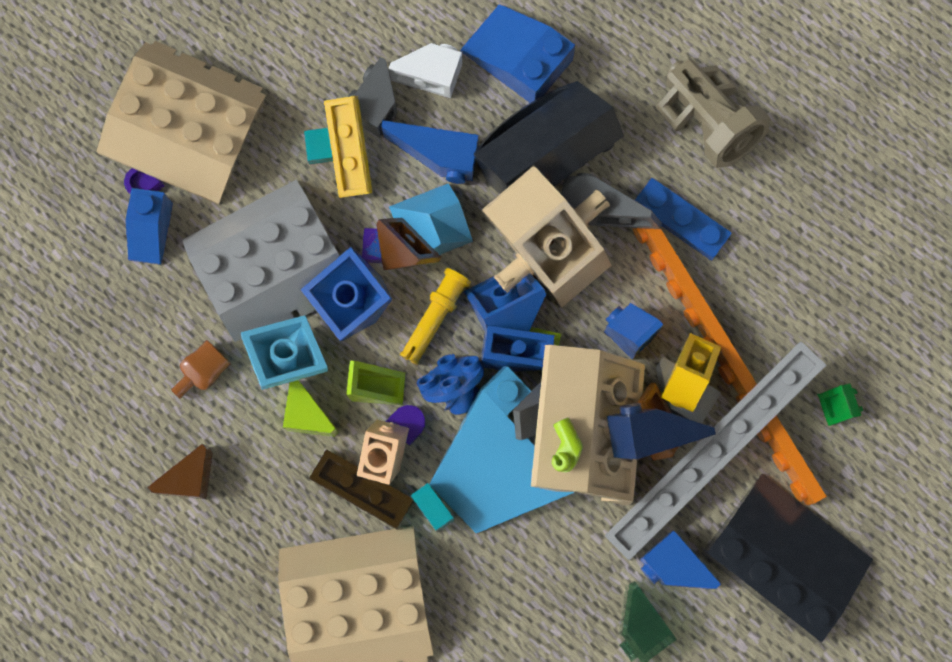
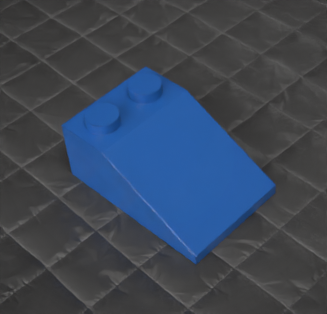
[460,4,575,103]

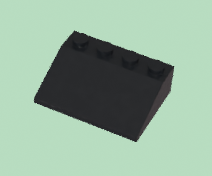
[701,474,873,643]

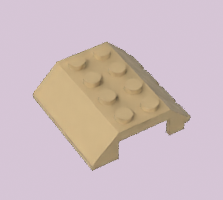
[96,41,266,204]
[278,526,434,662]

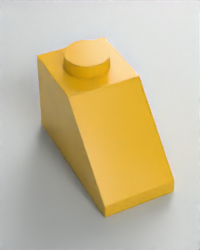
[661,333,721,412]

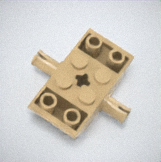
[482,166,612,308]

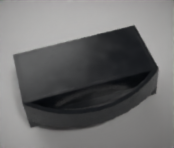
[473,81,624,194]

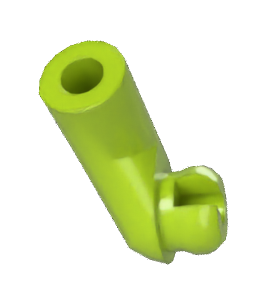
[551,417,583,473]

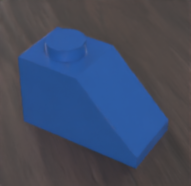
[125,188,173,265]
[604,303,663,360]
[480,325,555,372]
[640,531,721,589]

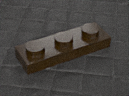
[309,449,414,530]

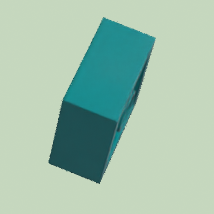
[410,483,454,532]

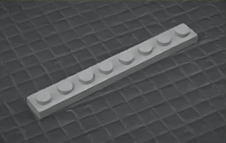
[605,341,826,560]

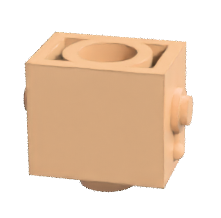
[357,419,409,485]

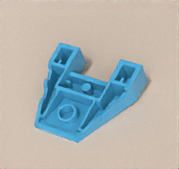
[429,366,574,533]

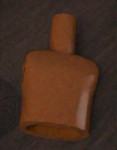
[171,340,231,399]

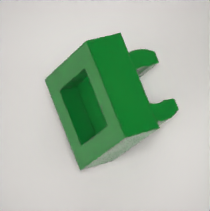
[817,383,863,426]

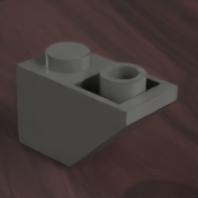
[348,57,398,138]

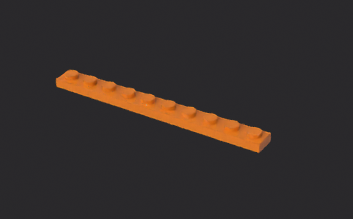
[632,228,827,506]

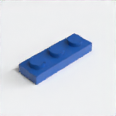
[635,178,732,261]

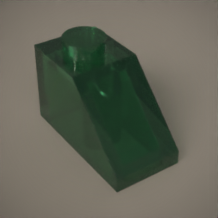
[619,581,677,662]

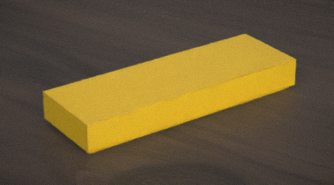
[324,96,373,198]

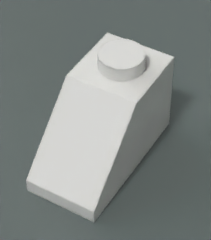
[389,43,462,98]

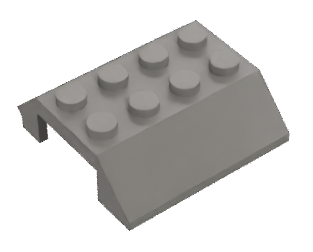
[182,179,339,344]

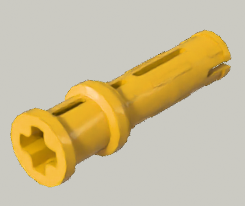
[399,268,471,365]

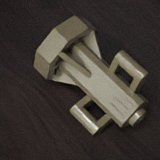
[656,59,771,168]

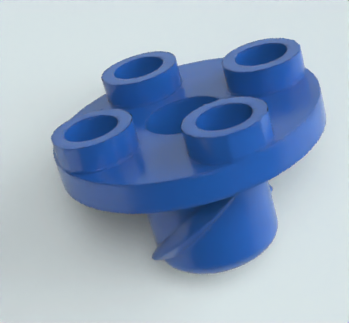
[416,354,484,415]

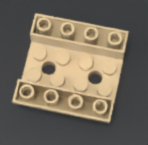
[531,345,645,505]

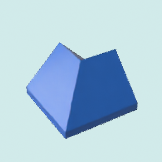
[301,247,392,341]
[464,274,546,332]

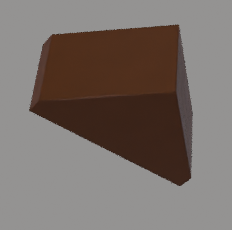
[376,217,442,271]
[148,444,213,500]

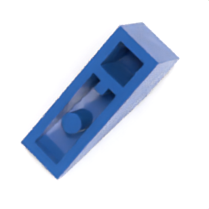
[381,120,479,184]

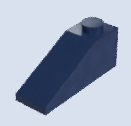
[607,403,716,460]

